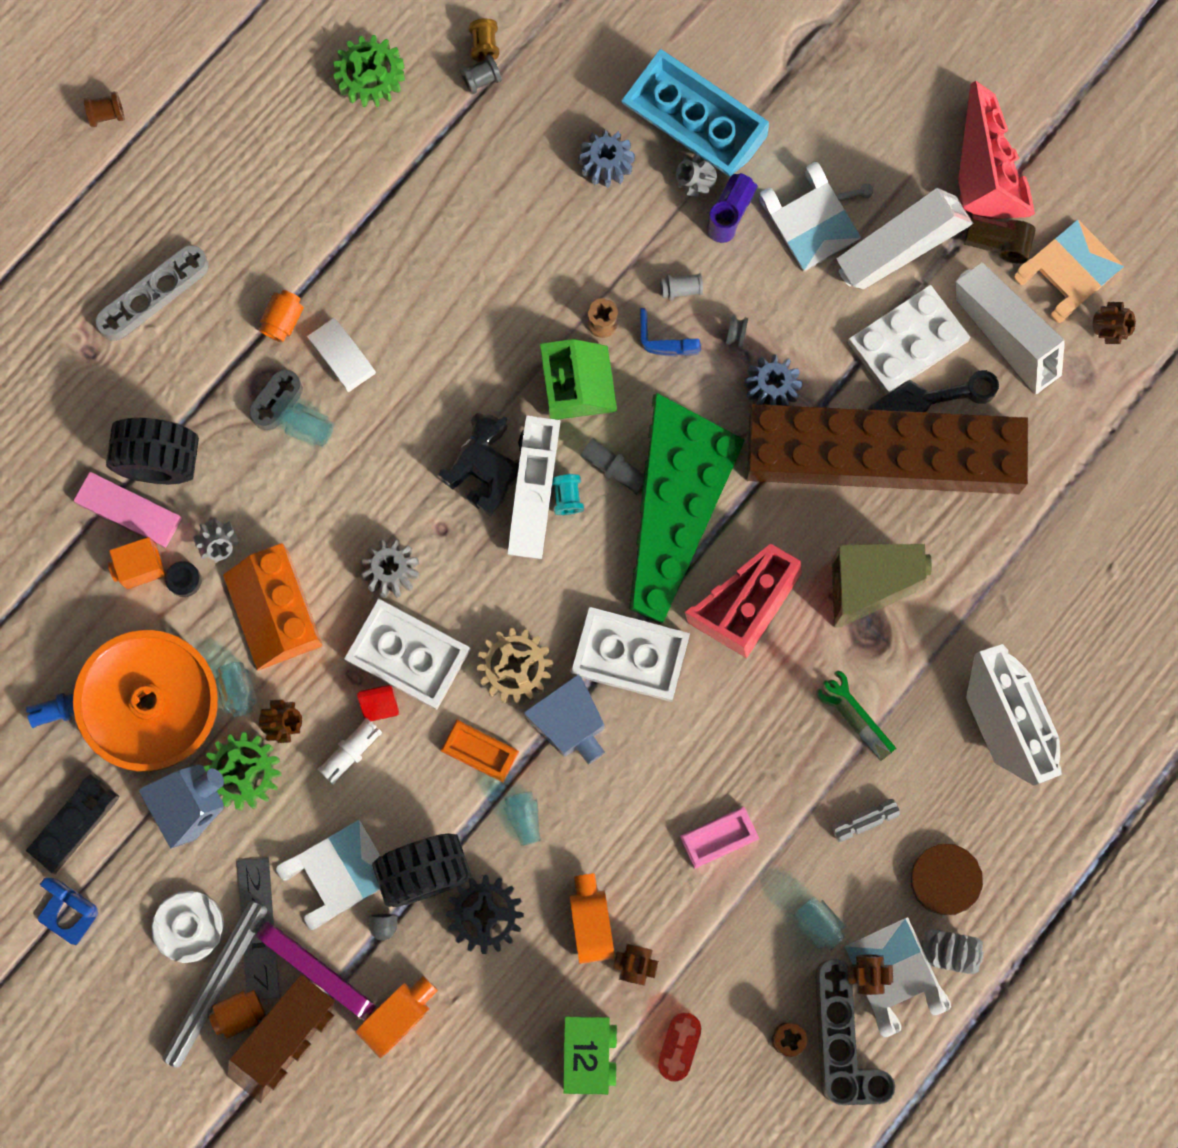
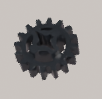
[446,875,524,954]

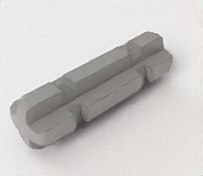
[832,799,900,842]

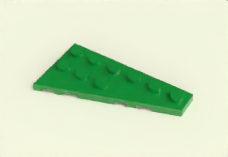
[629,393,745,624]

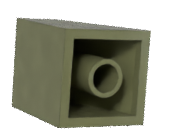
[831,544,932,628]

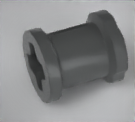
[460,54,502,95]

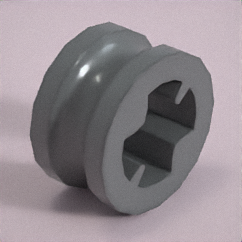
[726,315,748,347]

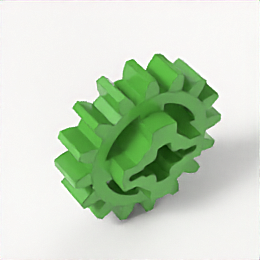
[333,35,405,107]
[203,732,282,811]

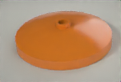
[73,630,218,772]

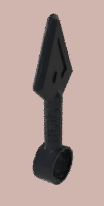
[868,370,999,412]

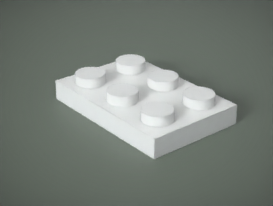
[848,285,971,395]
[344,599,471,710]
[571,607,690,702]

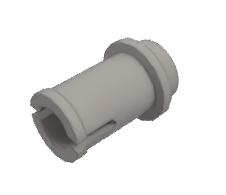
[660,273,703,301]

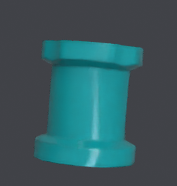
[552,474,584,515]

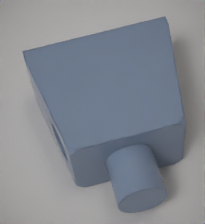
[524,674,605,765]
[139,764,224,849]

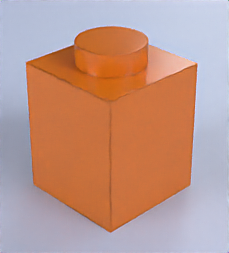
[108,537,166,589]

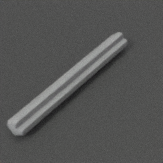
[162,901,267,1068]

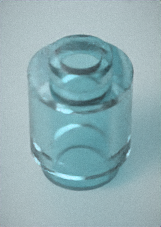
[281,403,335,447]
[215,662,258,717]
[793,896,846,950]

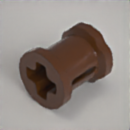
[84,91,125,128]
[771,1023,807,1057]

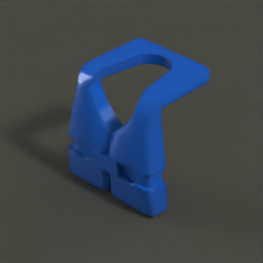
[640,308,701,357]
[38,877,98,945]

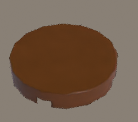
[911,844,983,915]

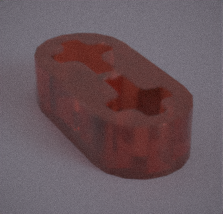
[657,1012,702,1082]

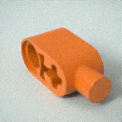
[569,873,615,964]
[355,975,438,1059]

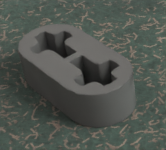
[250,370,303,430]

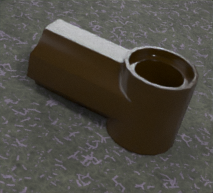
[964,215,1036,264]

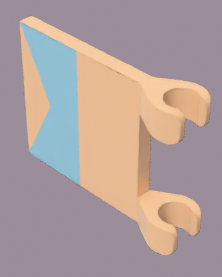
[1014,220,1124,323]

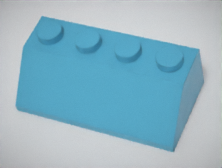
[621,49,769,177]

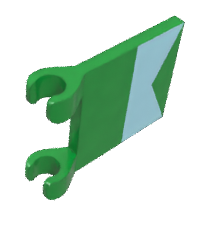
[816,670,897,761]

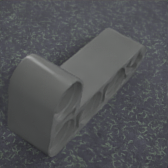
[815,959,896,1105]

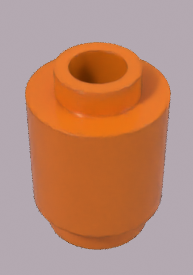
[259,290,304,343]
[208,990,266,1039]

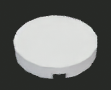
[151,891,225,963]

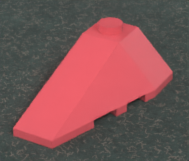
[958,81,1035,219]

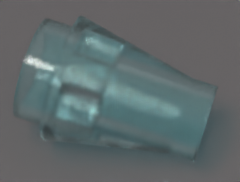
[503,791,541,846]

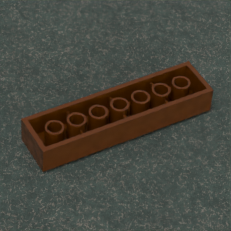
[747,404,1028,494]

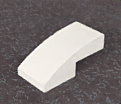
[307,317,376,392]

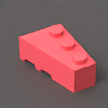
[685,544,802,658]

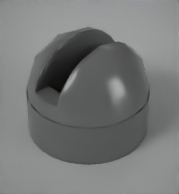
[368,914,397,941]

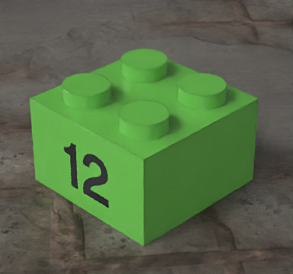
[563,1016,617,1095]

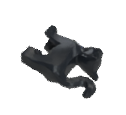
[438,413,524,516]

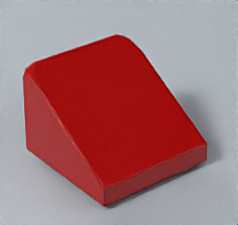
[357,684,399,722]

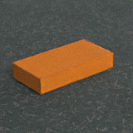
[440,720,519,783]

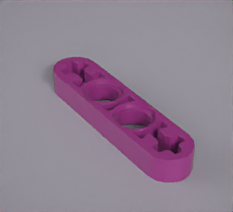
[255,920,376,1021]

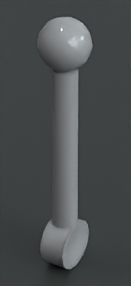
[836,184,873,200]

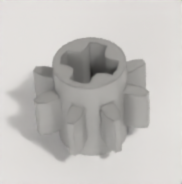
[676,154,717,198]
[193,518,239,563]

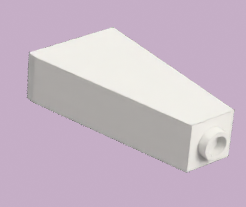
[836,188,973,289]
[956,262,1065,395]

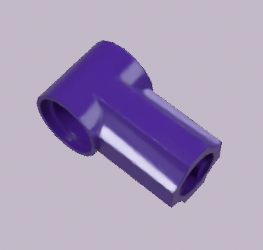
[707,173,758,243]

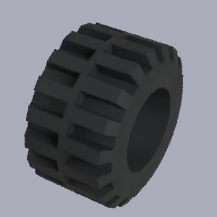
[106,417,199,485]
[372,833,471,907]

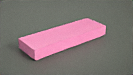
[73,472,182,548]

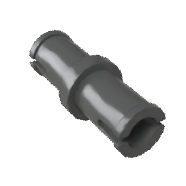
[581,438,644,495]

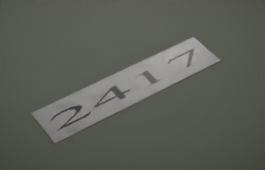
[237,857,280,1000]

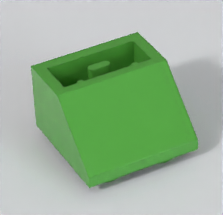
[540,339,617,420]

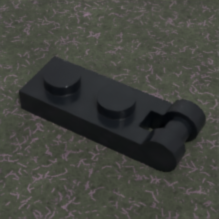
[26,773,119,874]

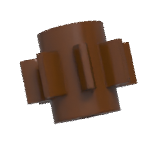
[1093,302,1136,344]
[258,699,302,743]
[613,944,659,986]
[848,954,893,995]

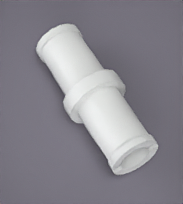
[317,718,382,785]

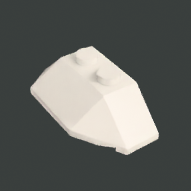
[966,644,1062,786]

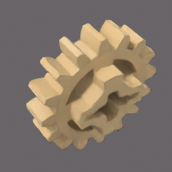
[477,628,553,705]

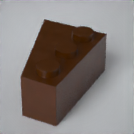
[227,974,335,1103]

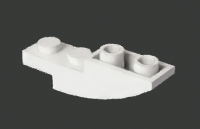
[508,416,560,559]

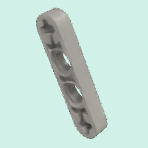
[96,246,209,341]

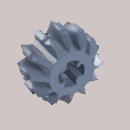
[578,129,635,188]
[744,354,803,406]

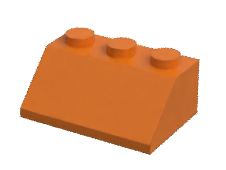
[223,543,323,671]

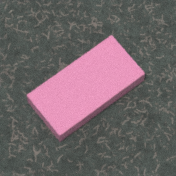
[680,807,759,869]

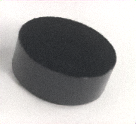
[165,561,202,597]

